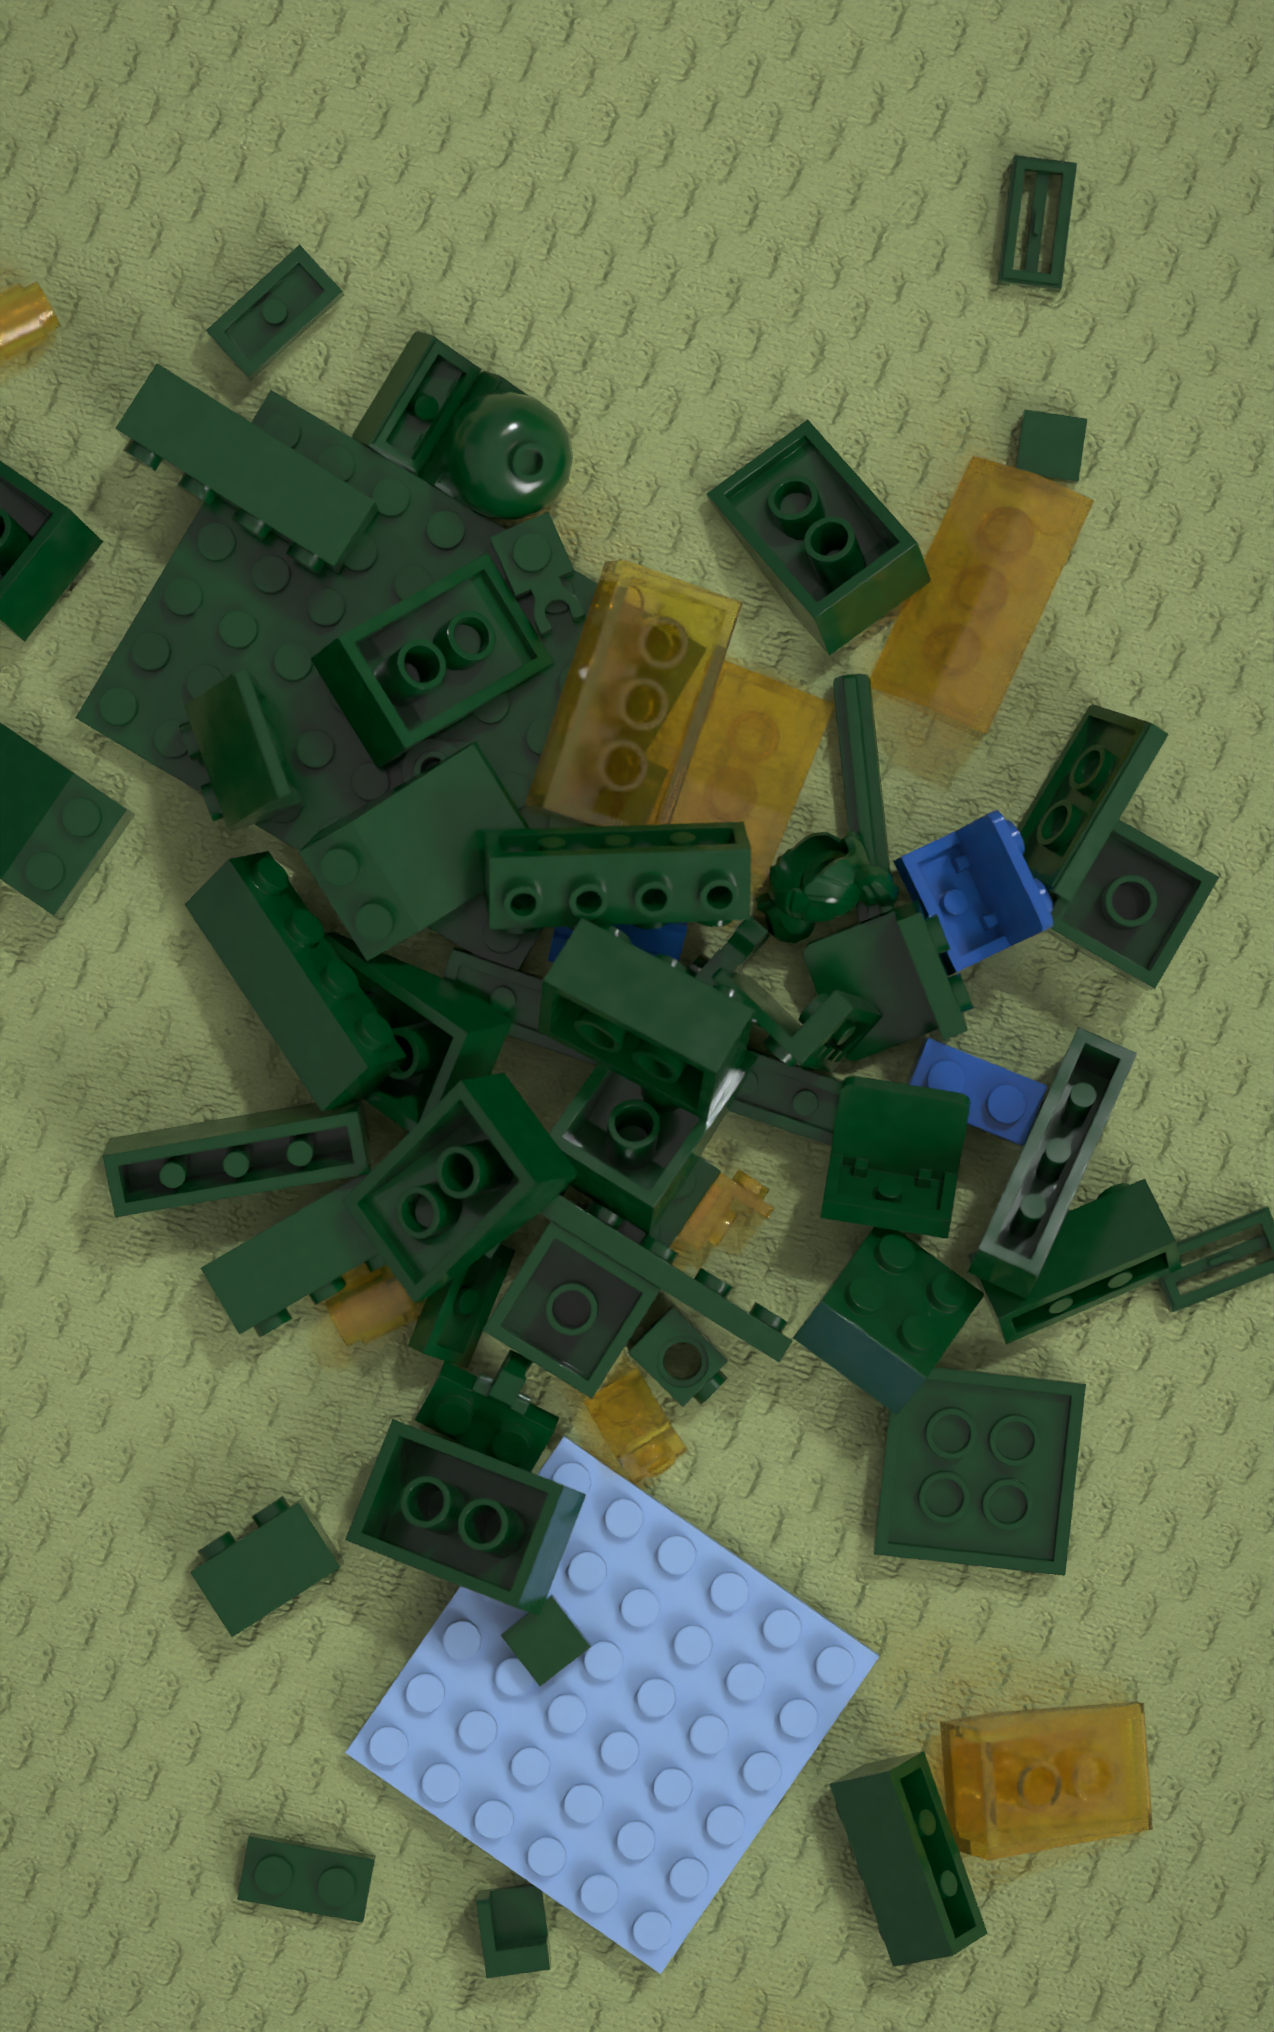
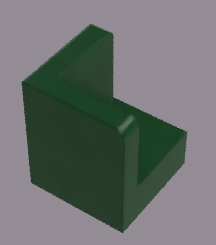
[476,1884,552,1978]

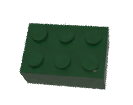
[538,918,754,1122]
[345,1419,586,1616]

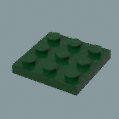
[873,1366,1086,1576]

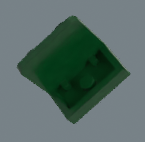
[803,899,974,1061]
[820,1076,971,1239]

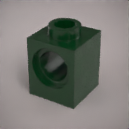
[628,1304,728,1407]

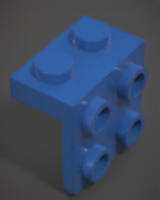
[893,810,1053,976]

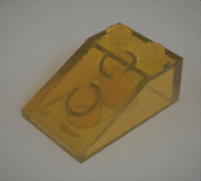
[649,657,835,881]
[940,1701,1153,1861]

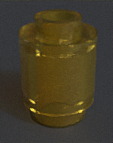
[0,281,61,365]
[326,1264,426,1347]

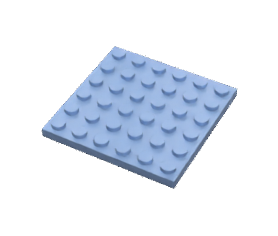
[345,1436,880,1974]

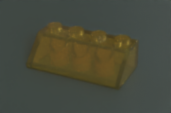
[870,456,1094,740]
[525,560,743,827]

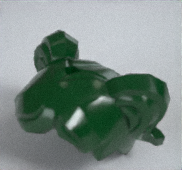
[755,831,899,943]

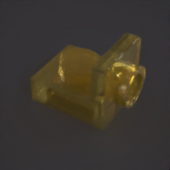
[678,1169,774,1251]

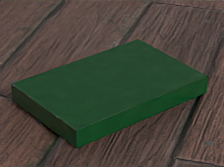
[1017,704,1169,902]

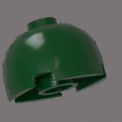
[440,390,573,520]

